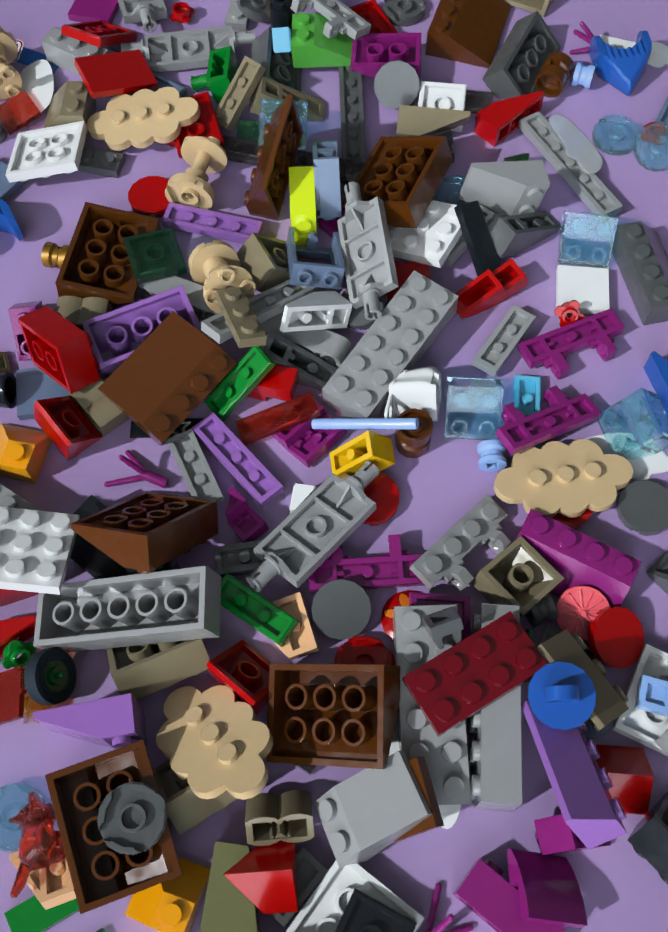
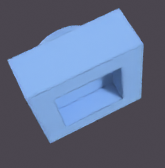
[635,675,668,717]

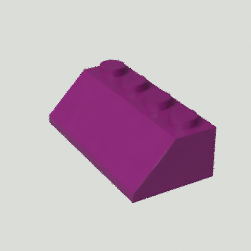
[516,509,642,607]

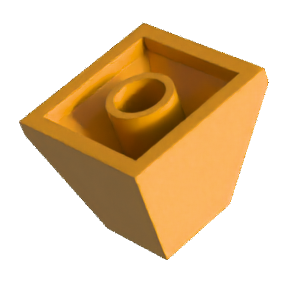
[0,423,52,484]
[125,857,210,932]

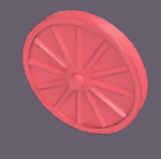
[556,585,610,640]

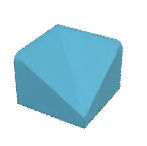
[272,27,292,53]

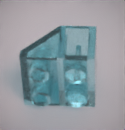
[558,210,619,269]
[444,377,504,440]
[597,388,668,461]

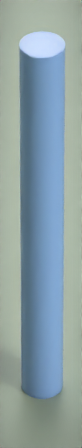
[311,418,419,430]

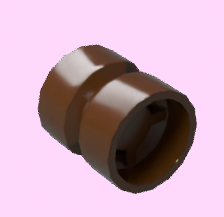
[535,52,574,98]
[395,408,433,458]

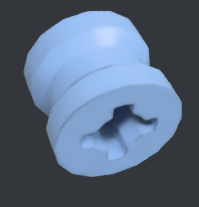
[571,62,595,89]
[477,440,507,472]

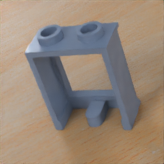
[312,140,342,220]
[285,227,345,289]

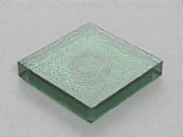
[123,227,187,284]

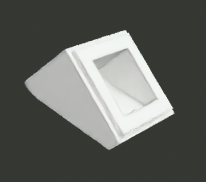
[289,483,316,514]

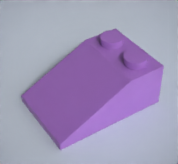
[33,693,147,749]

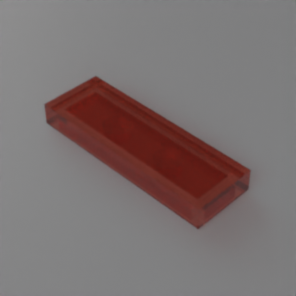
[235,392,321,445]

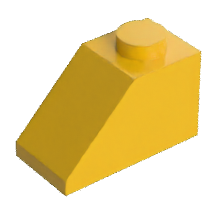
[329,430,396,478]

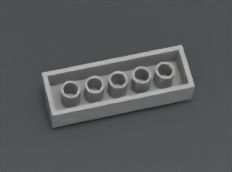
[322,270,459,431]
[33,566,221,653]
[468,603,523,812]
[393,604,471,805]

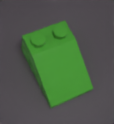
[291,13,353,68]

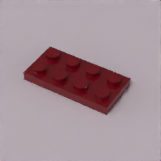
[402,611,548,737]

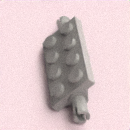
[118,0,168,33]
[121,25,256,73]
[337,182,399,320]
[246,461,380,592]

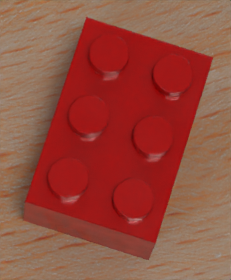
[18,305,100,394]

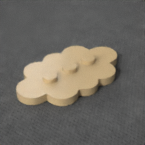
[86,87,201,151]
[493,439,633,518]
[156,685,273,800]

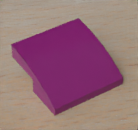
[268,395,347,468]
[507,848,588,928]

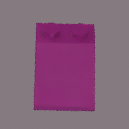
[350,32,422,79]

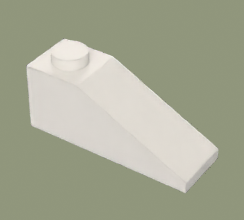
[280,291,353,332]

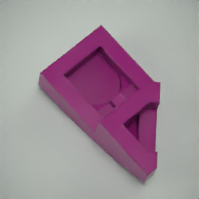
[225,487,269,543]

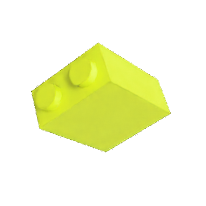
[289,166,317,246]

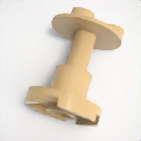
[0,26,22,100]
[165,136,228,210]
[188,240,256,313]

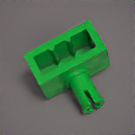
[190,46,240,103]

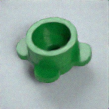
[1,640,37,671]

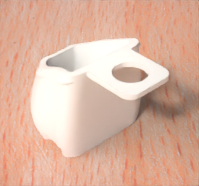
[384,366,442,431]

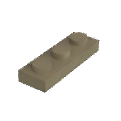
[215,56,266,132]
[215,287,267,348]

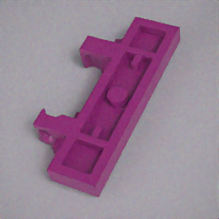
[518,308,625,380]
[495,385,601,455]
[309,534,425,593]

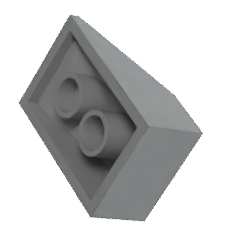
[458,160,550,216]
[314,750,432,867]

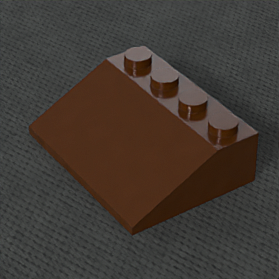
[425,0,511,68]
[244,94,303,221]
[342,136,453,229]
[55,202,159,304]
[98,311,237,445]
[71,491,218,574]
[266,664,400,769]
[45,740,183,914]

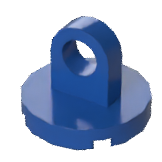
[528,661,596,730]

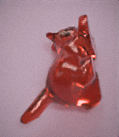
[9,791,66,898]

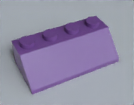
[82,285,203,378]
[521,701,627,849]

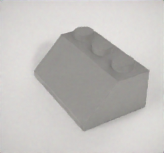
[41,27,120,76]

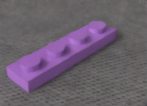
[162,202,263,244]
[192,412,284,508]

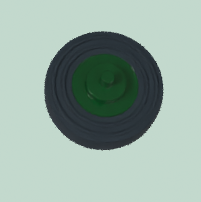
[24,648,77,705]

